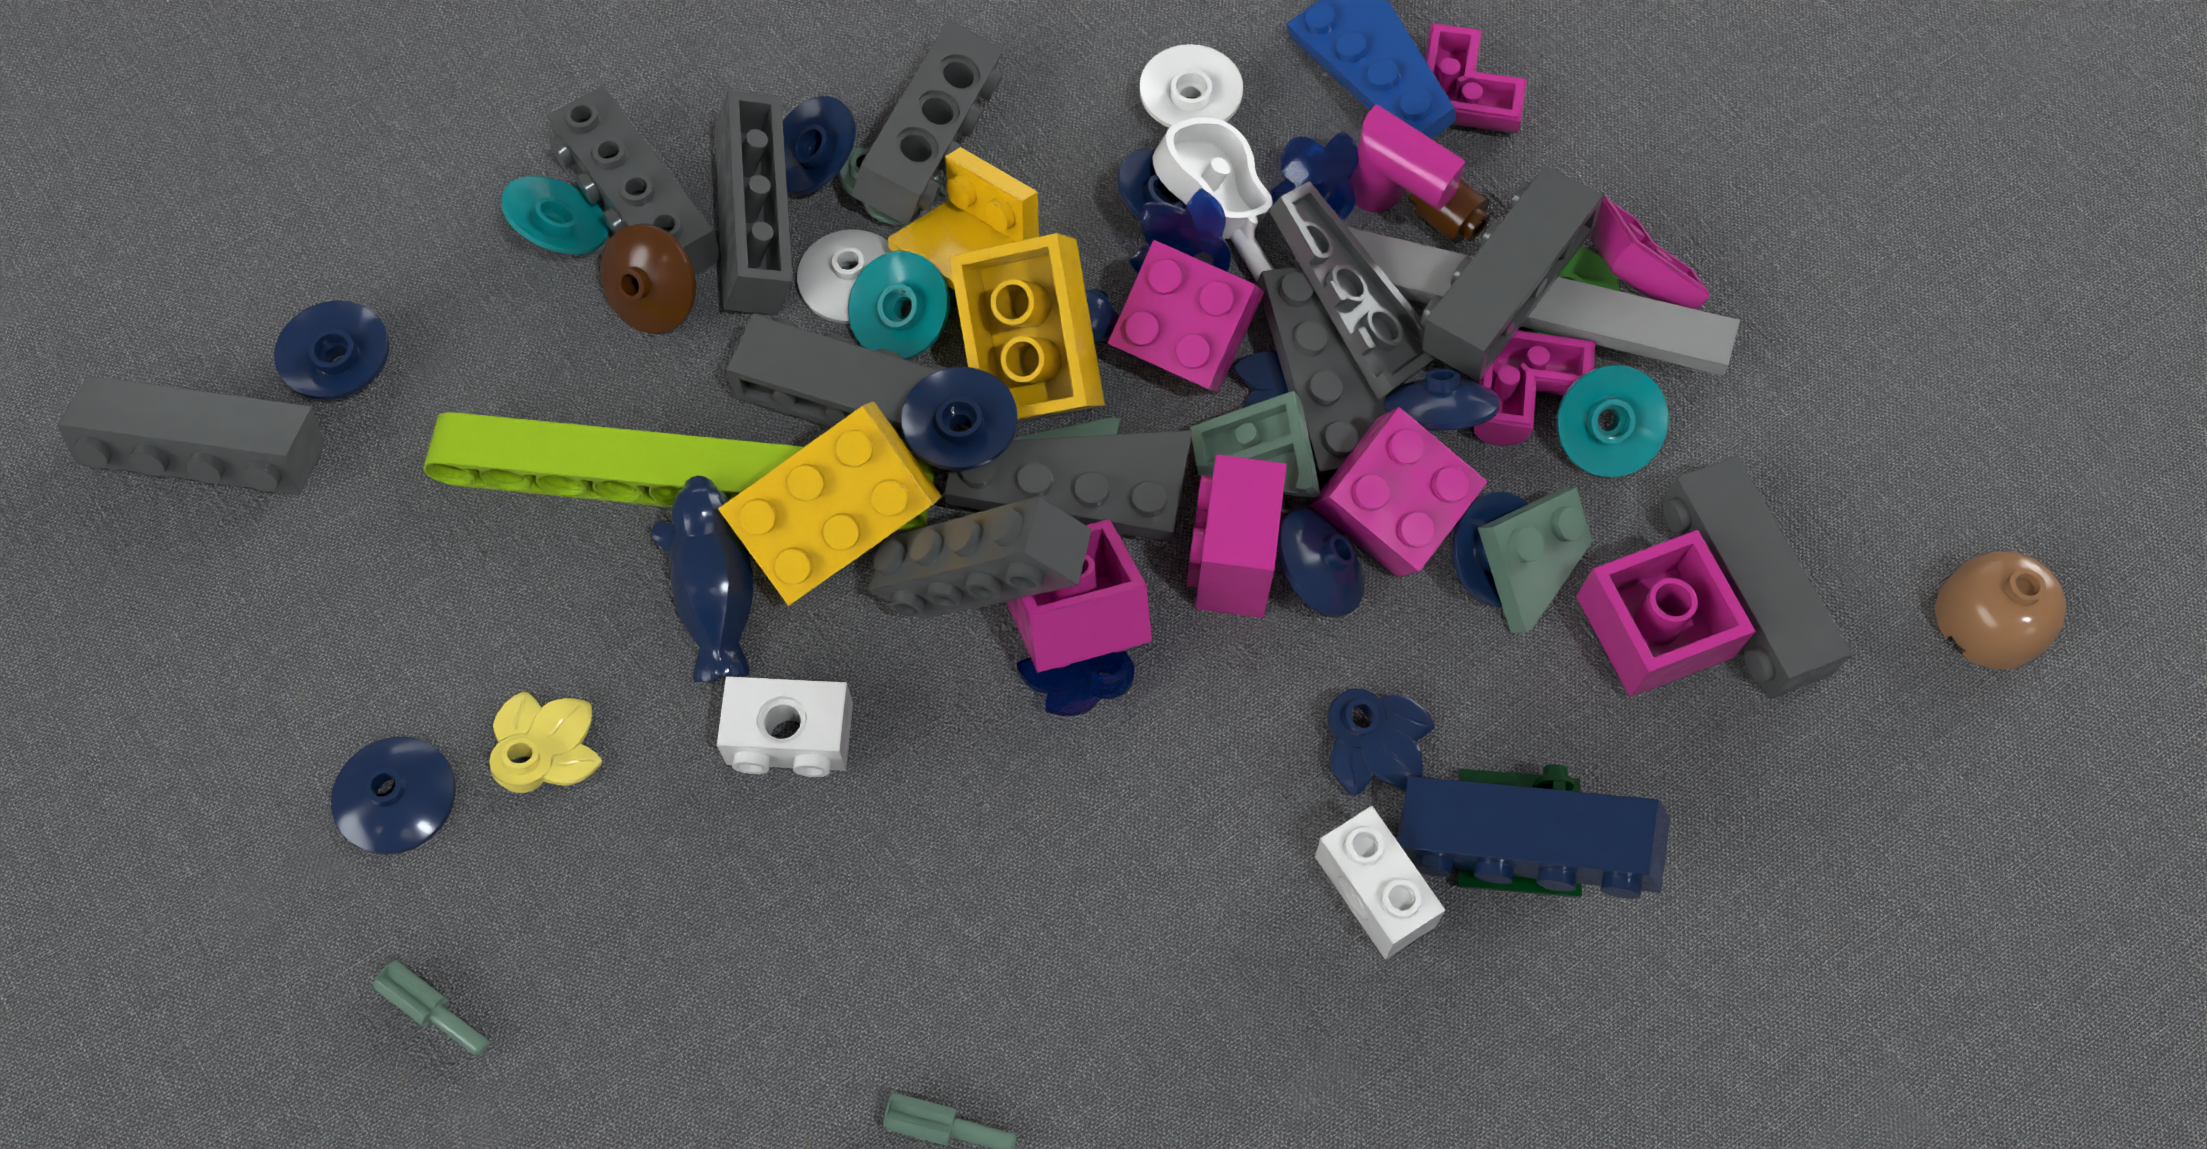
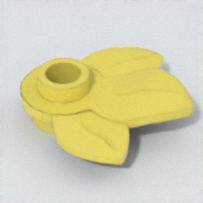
[489,692,602,793]

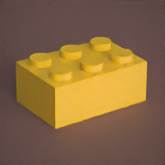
[949,233,1105,422]
[718,401,942,606]

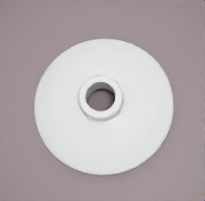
[1140,44,1243,128]
[797,229,893,324]

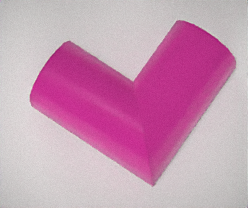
[1425,23,1527,134]
[1349,105,1466,212]
[1589,196,1710,310]
[1474,331,1595,446]

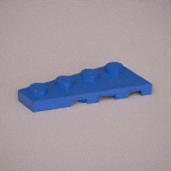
[1286,0,1457,139]

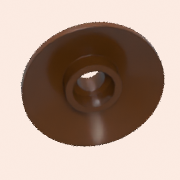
[601,224,696,334]

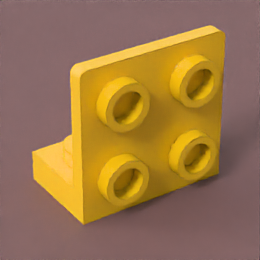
[888,147,1039,290]

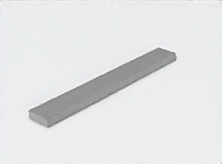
[1295,227,1740,376]

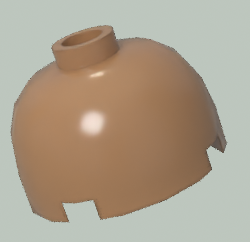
[1935,551,2067,670]

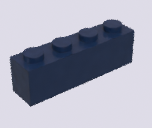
[1397,776,1670,899]

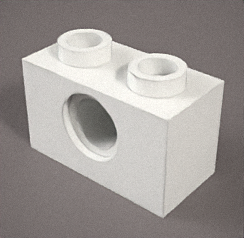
[717,676,853,777]
[1315,806,1446,959]

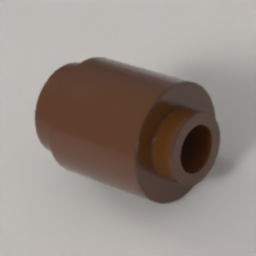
[1408,179,1490,244]

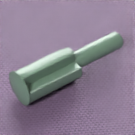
[372,959,489,1056]
[883,1091,1017,1149]

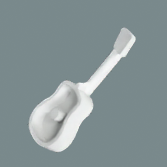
[1152,117,1274,282]

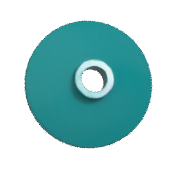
[500,176,609,255]
[848,251,950,360]
[1556,365,1669,477]

